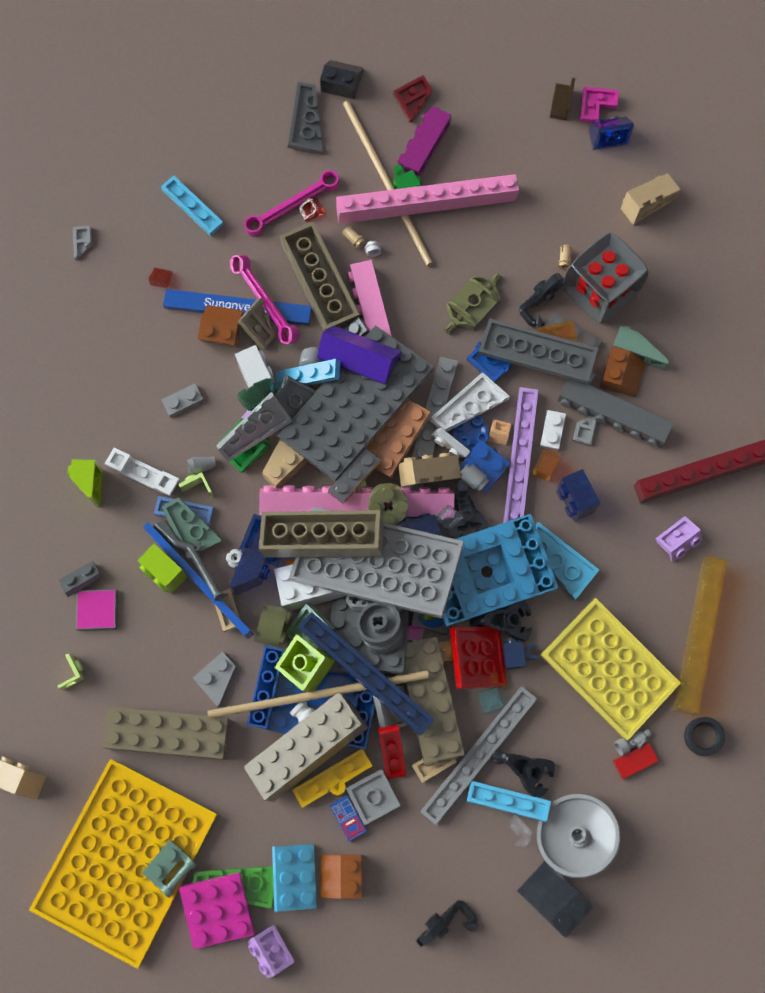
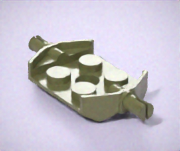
[444,273,502,335]

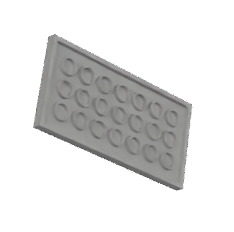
[289,507,464,619]

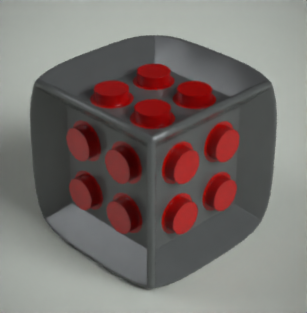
[563,232,649,323]

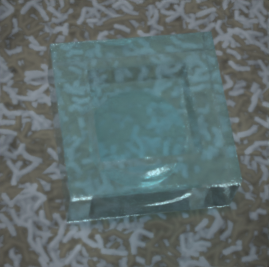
[477,687,503,713]

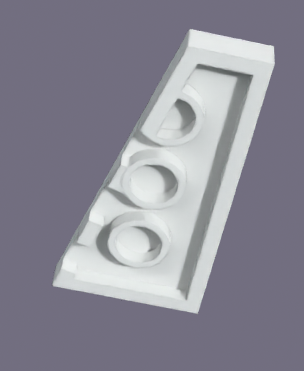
[430,372,510,432]

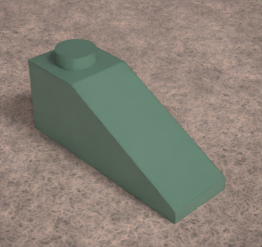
[613,326,669,370]

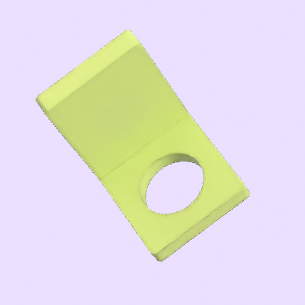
[179,472,214,497]
[58,653,85,690]

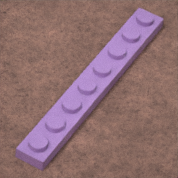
[503,387,538,523]

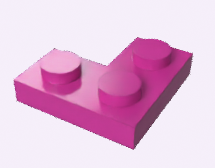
[580,87,619,123]

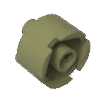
[368,483,408,525]
[255,603,290,647]

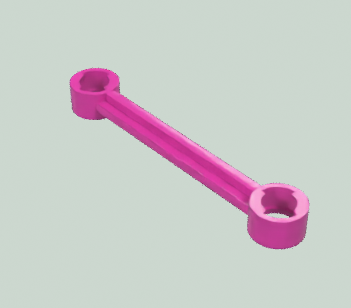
[244,170,339,237]
[230,255,300,344]

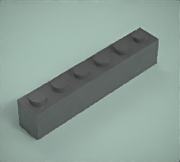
[558,379,673,448]

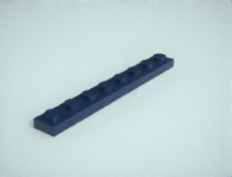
[298,612,435,736]

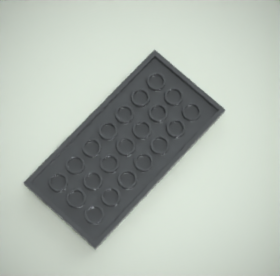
[277,325,434,482]

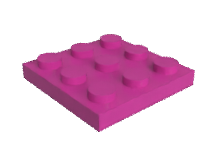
[179,872,255,949]

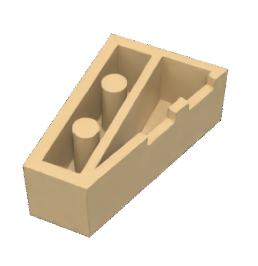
[621,173,681,225]
[262,440,308,488]
[398,452,461,487]
[0,756,46,799]

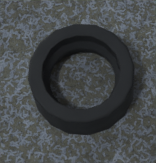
[684,717,725,756]

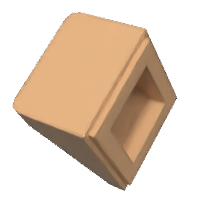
[488,419,511,445]

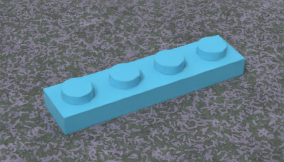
[161,176,224,236]
[275,359,340,390]
[467,781,551,822]

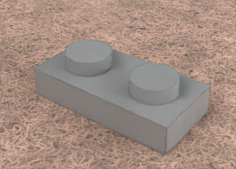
[161,383,204,418]

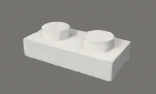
[540,410,566,451]
[431,428,470,459]

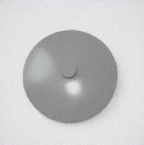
[537,794,620,879]

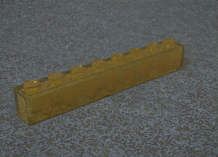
[674,555,728,716]

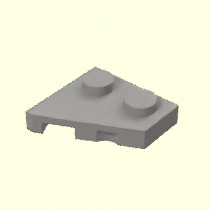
[193,652,236,707]

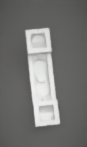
[105,448,180,496]

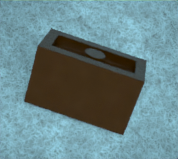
[550,78,575,121]

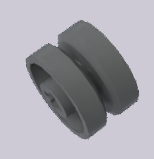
[356,602,405,654]

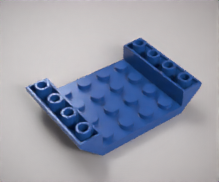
[247,646,375,750]

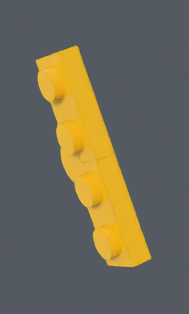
[292,749,373,808]

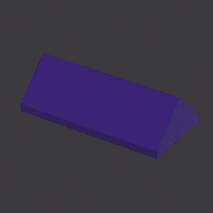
[317,325,402,385]

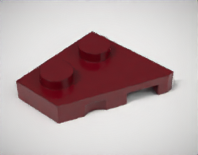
[393,75,432,122]

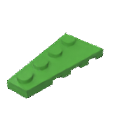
[192,866,274,908]

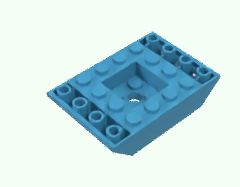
[443,514,558,627]

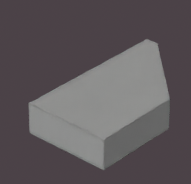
[73,225,93,260]
[572,416,597,446]

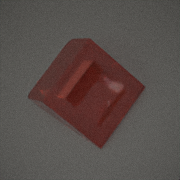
[298,196,325,222]
[148,268,173,289]

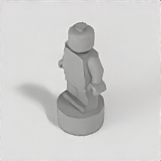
[614,729,652,756]

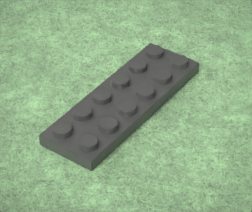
[478,318,598,384]

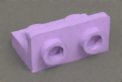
[655,516,702,562]
[248,925,294,978]

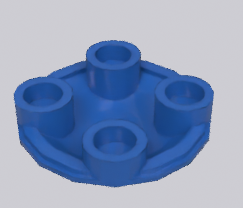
[452,415,489,450]

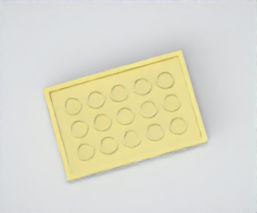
[541,598,681,741]

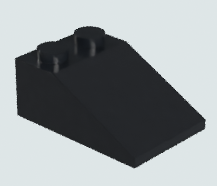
[517,860,594,938]

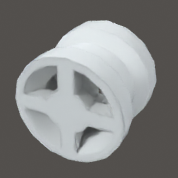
[290,701,315,723]

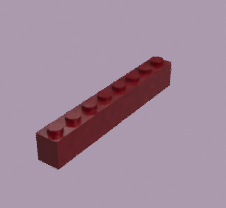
[634,440,765,504]

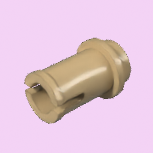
[342,226,365,249]
[558,245,572,270]

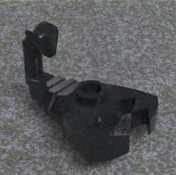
[519,273,564,329]
[451,480,489,539]
[470,602,532,642]
[492,752,555,798]
[416,900,479,948]

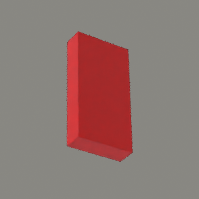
[613,743,659,779]

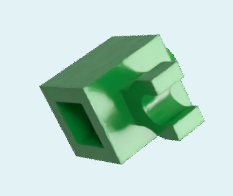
[393,164,422,189]

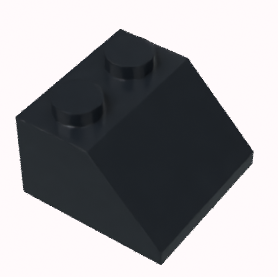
[320,60,364,100]

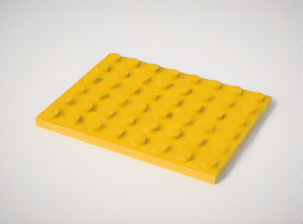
[29,759,218,969]

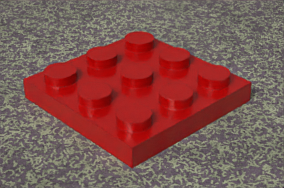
[450,627,507,689]

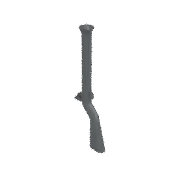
[153,520,225,601]

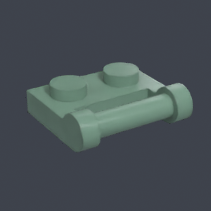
[142,840,198,898]

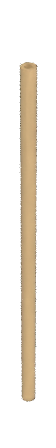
[343,101,433,266]
[208,671,429,719]

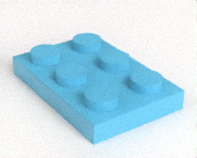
[272,844,317,912]

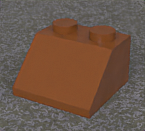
[197,305,244,348]
[599,346,645,398]
[321,854,362,898]

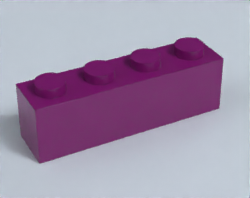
[398,106,452,177]

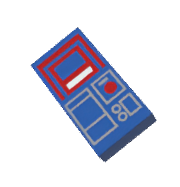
[329,795,367,841]

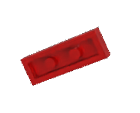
[378,725,407,779]

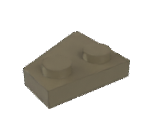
[237,297,276,349]

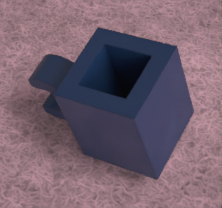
[502,639,538,670]

